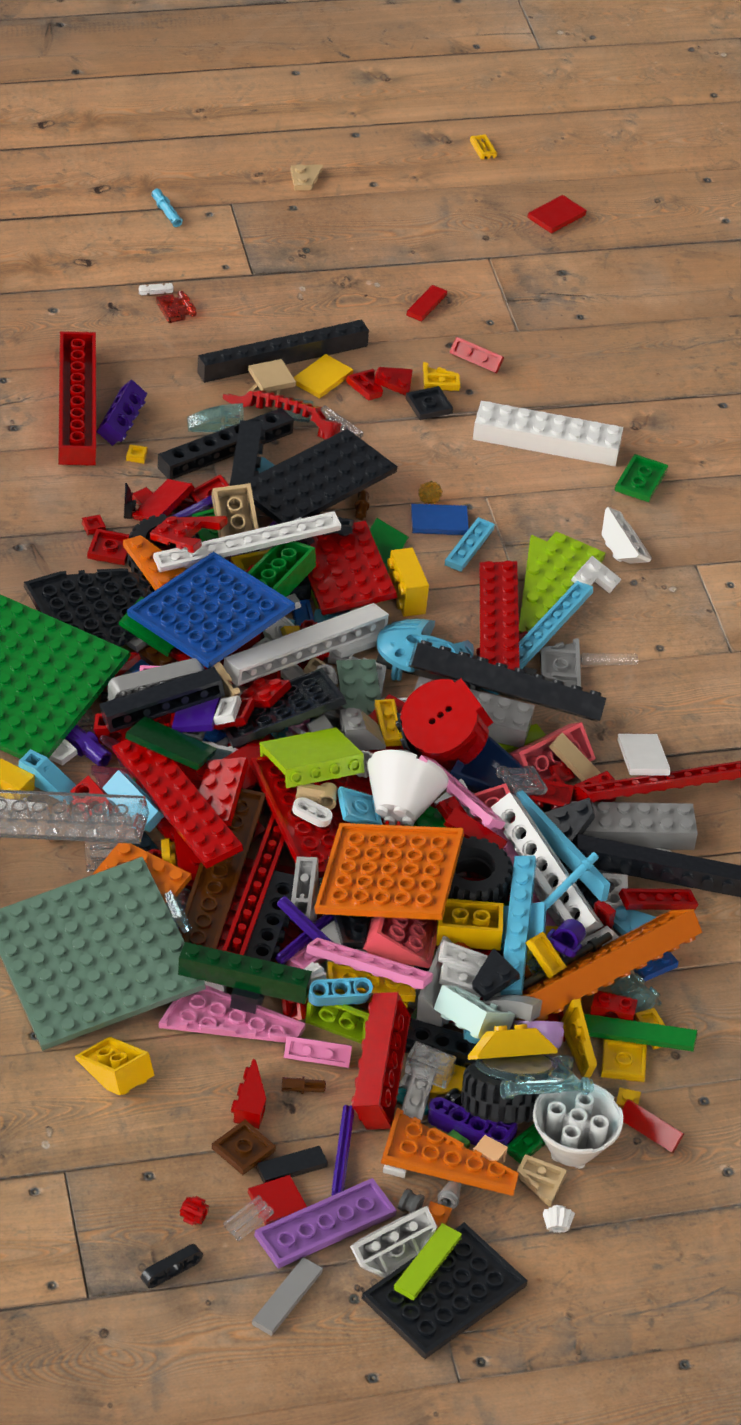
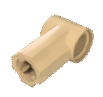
[295,782,338,810]

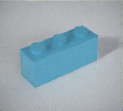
[102,770,164,832]

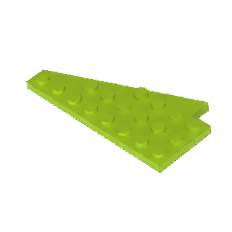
[519,531,606,633]

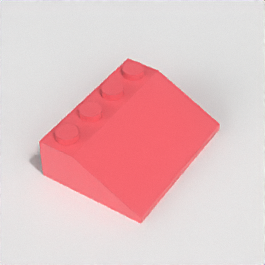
[363,917,437,968]

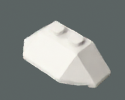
[602,507,652,564]
[350,1206,437,1278]

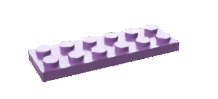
[254,1178,397,1269]

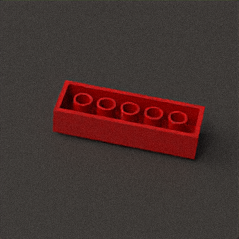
[351,992,411,1130]

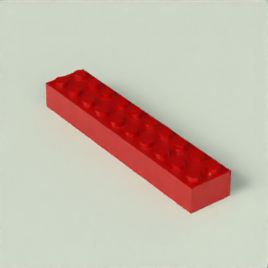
[58,331,96,466]

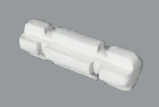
[139,283,173,296]

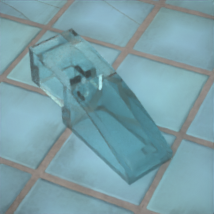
[187,403,244,432]

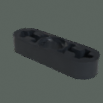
[141,1244,203,1288]

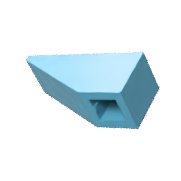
[19,749,76,803]

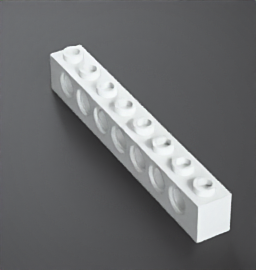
[491,792,603,938]

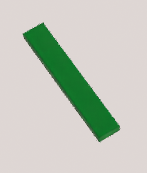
[584,1014,698,1052]

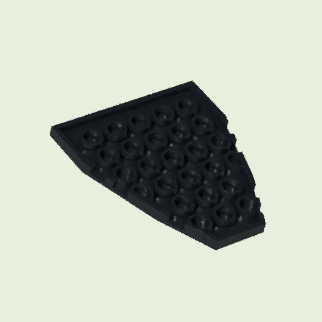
[24,568,155,647]

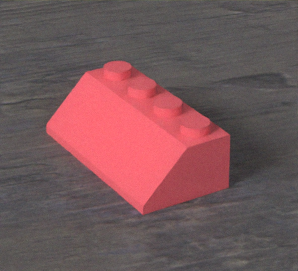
[509,722,596,789]

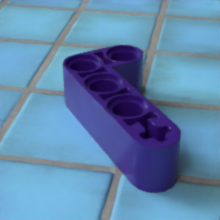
[427,1097,518,1146]

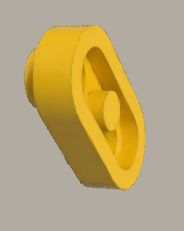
[161,838,177,866]

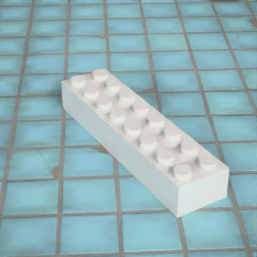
[473,401,623,466]

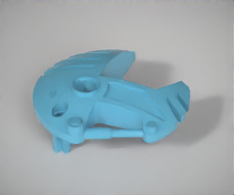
[376,619,474,681]

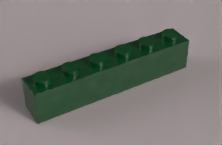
[178,942,312,1004]

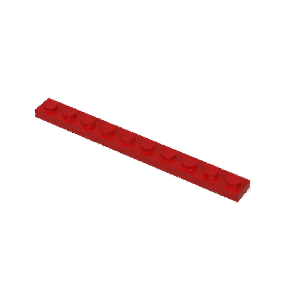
[577,761,741,803]

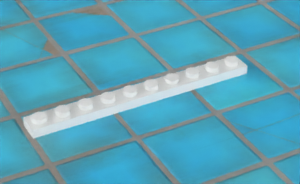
[153,511,341,572]

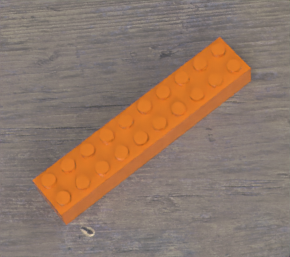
[515,909,703,1021]

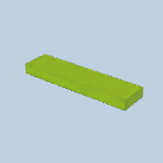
[394,1223,462,1301]

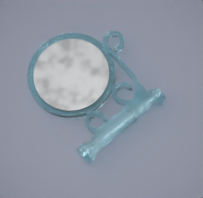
[475,1054,594,1099]

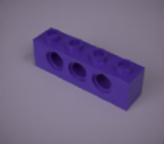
[96,379,148,446]

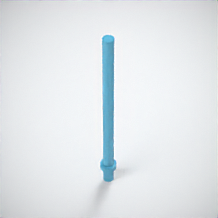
[500,852,599,953]

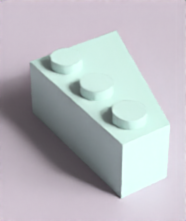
[434,985,516,1039]

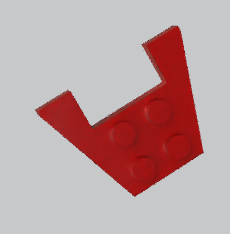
[150,516,228,553]

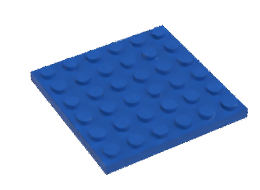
[127,552,295,669]

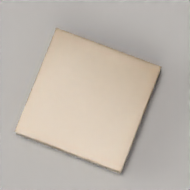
[248,359,296,392]

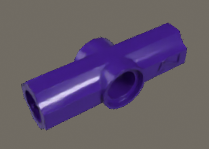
[65,724,112,768]

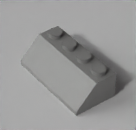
[416,936,454,1027]

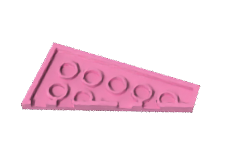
[159,985,306,1043]

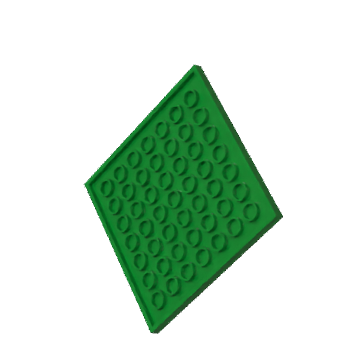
[0,594,131,759]

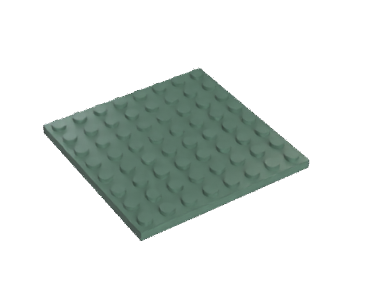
[0,857,206,1051]

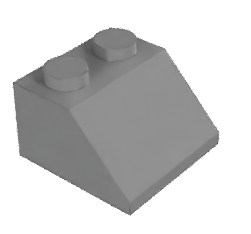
[339,708,386,750]

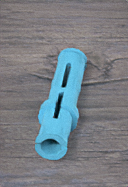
[151,188,183,227]

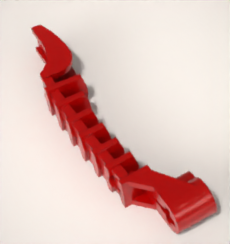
[223,390,342,439]

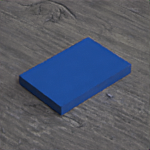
[411,504,469,535]

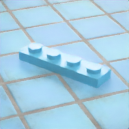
[444,517,495,572]

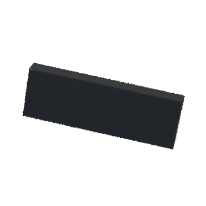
[256,1145,328,1183]

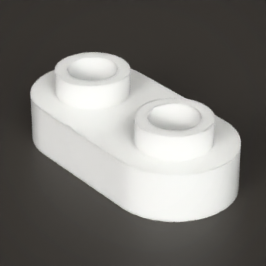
[292,797,332,827]

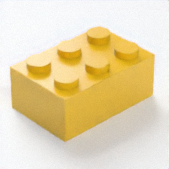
[387,547,429,617]
[436,899,504,951]

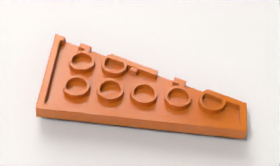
[123,535,187,591]
[381,1107,519,1196]

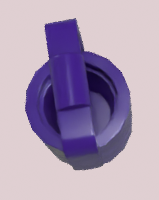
[547,919,586,958]

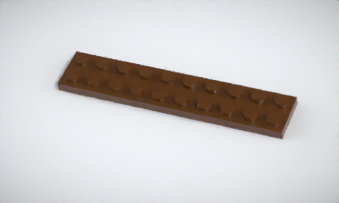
[178,788,266,949]

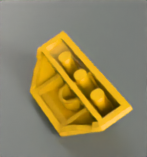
[468,1024,558,1060]

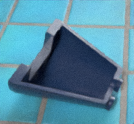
[450,735,533,796]

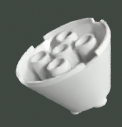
[367,750,449,826]
[533,1080,623,1169]

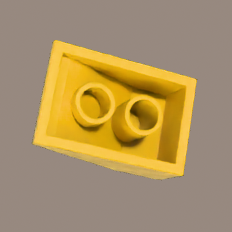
[75,1036,155,1095]

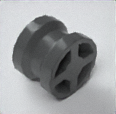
[398,1188,425,1213]

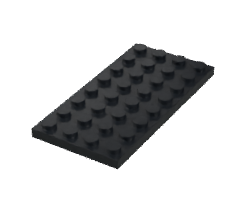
[238,429,398,524]

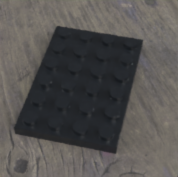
[222,668,347,748]
[362,1222,528,1359]

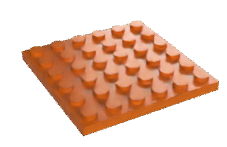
[314,823,464,920]

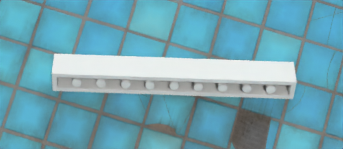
[223,603,389,686]

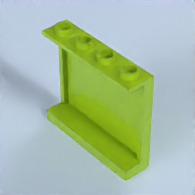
[260,727,364,788]

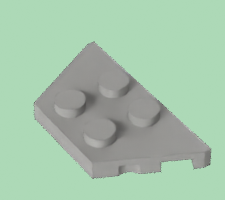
[540,638,581,687]

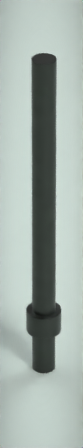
[523,932,613,991]

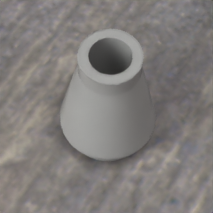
[437,1180,462,1210]

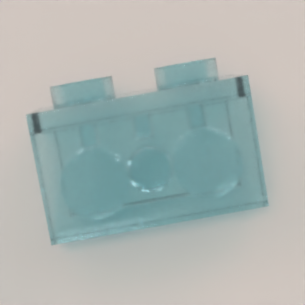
[611,973,662,1013]

